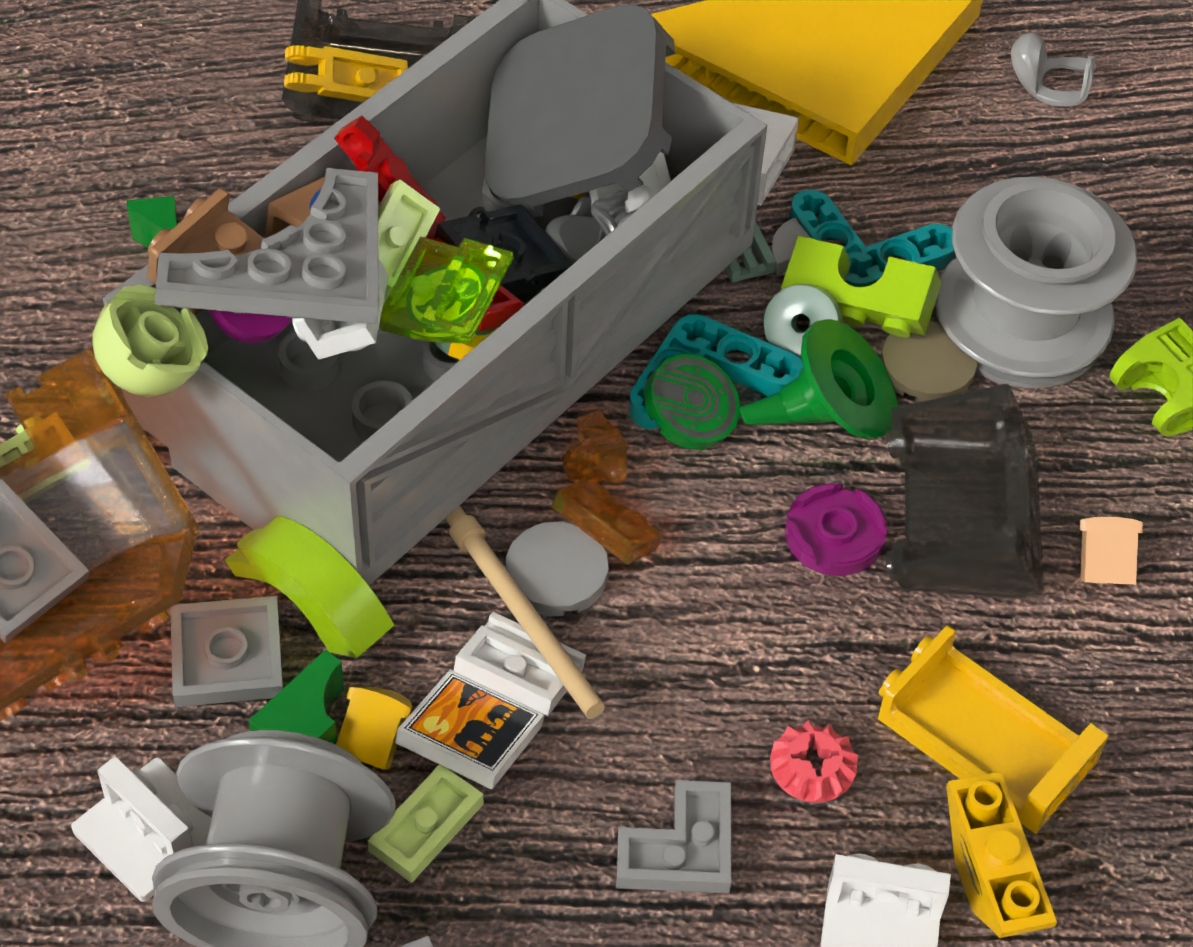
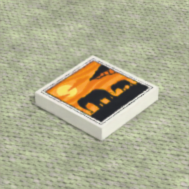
[395,669,545,790]

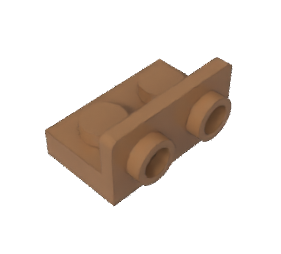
[147,187,264,316]

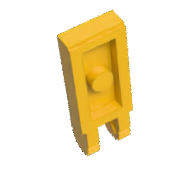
[284,45,408,102]

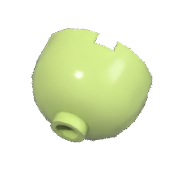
[92,285,208,397]

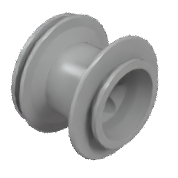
[935,177,1138,388]
[152,730,395,947]

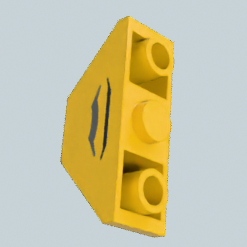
[946,771,1057,938]

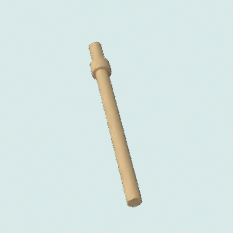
[445,505,605,719]

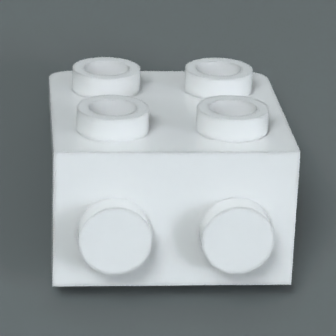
[820,854,951,947]

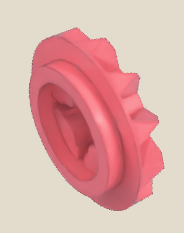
[770,720,858,803]

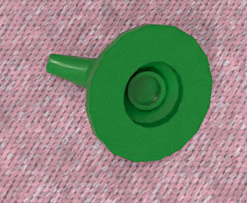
[740,319,898,441]

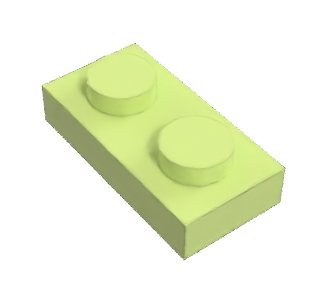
[378,180,440,296]
[368,764,484,883]

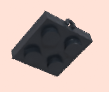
[434,205,573,295]

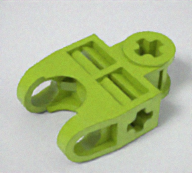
[1109,318,1193,437]

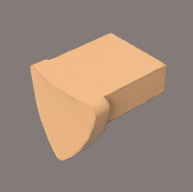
[1080,517,1143,585]

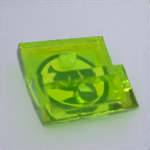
[379,236,513,343]

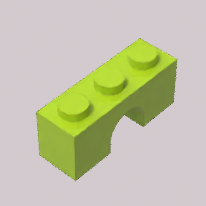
[781,235,942,338]

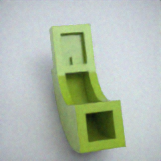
[225,516,394,658]

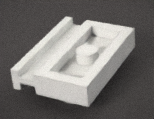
[454,612,586,716]

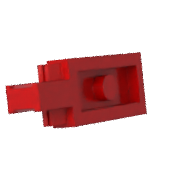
[334,115,446,241]

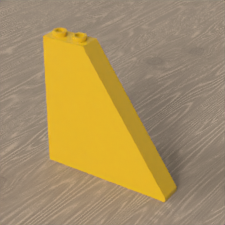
[651,0,983,166]

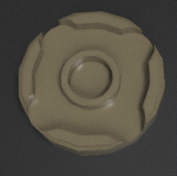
[881,320,978,404]

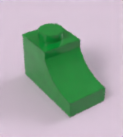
[248,649,344,745]

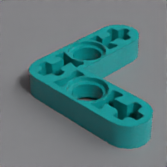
[789,189,956,287]
[629,314,804,429]

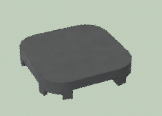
[484,4,676,217]

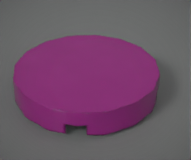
[785,483,887,576]

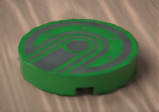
[644,353,740,450]

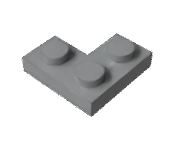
[616,780,731,893]

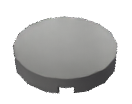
[506,521,609,617]

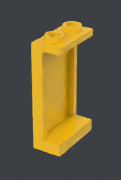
[878,625,1109,834]

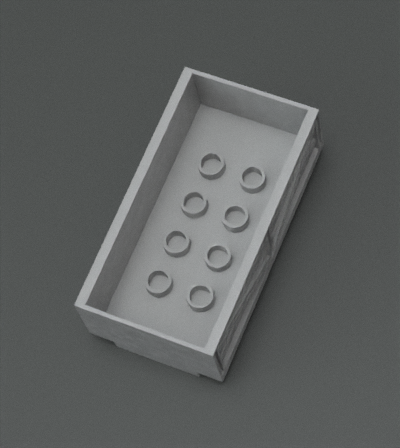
[103,0,767,586]

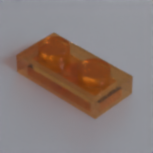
[551,479,663,565]

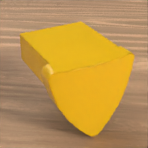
[336,687,412,770]

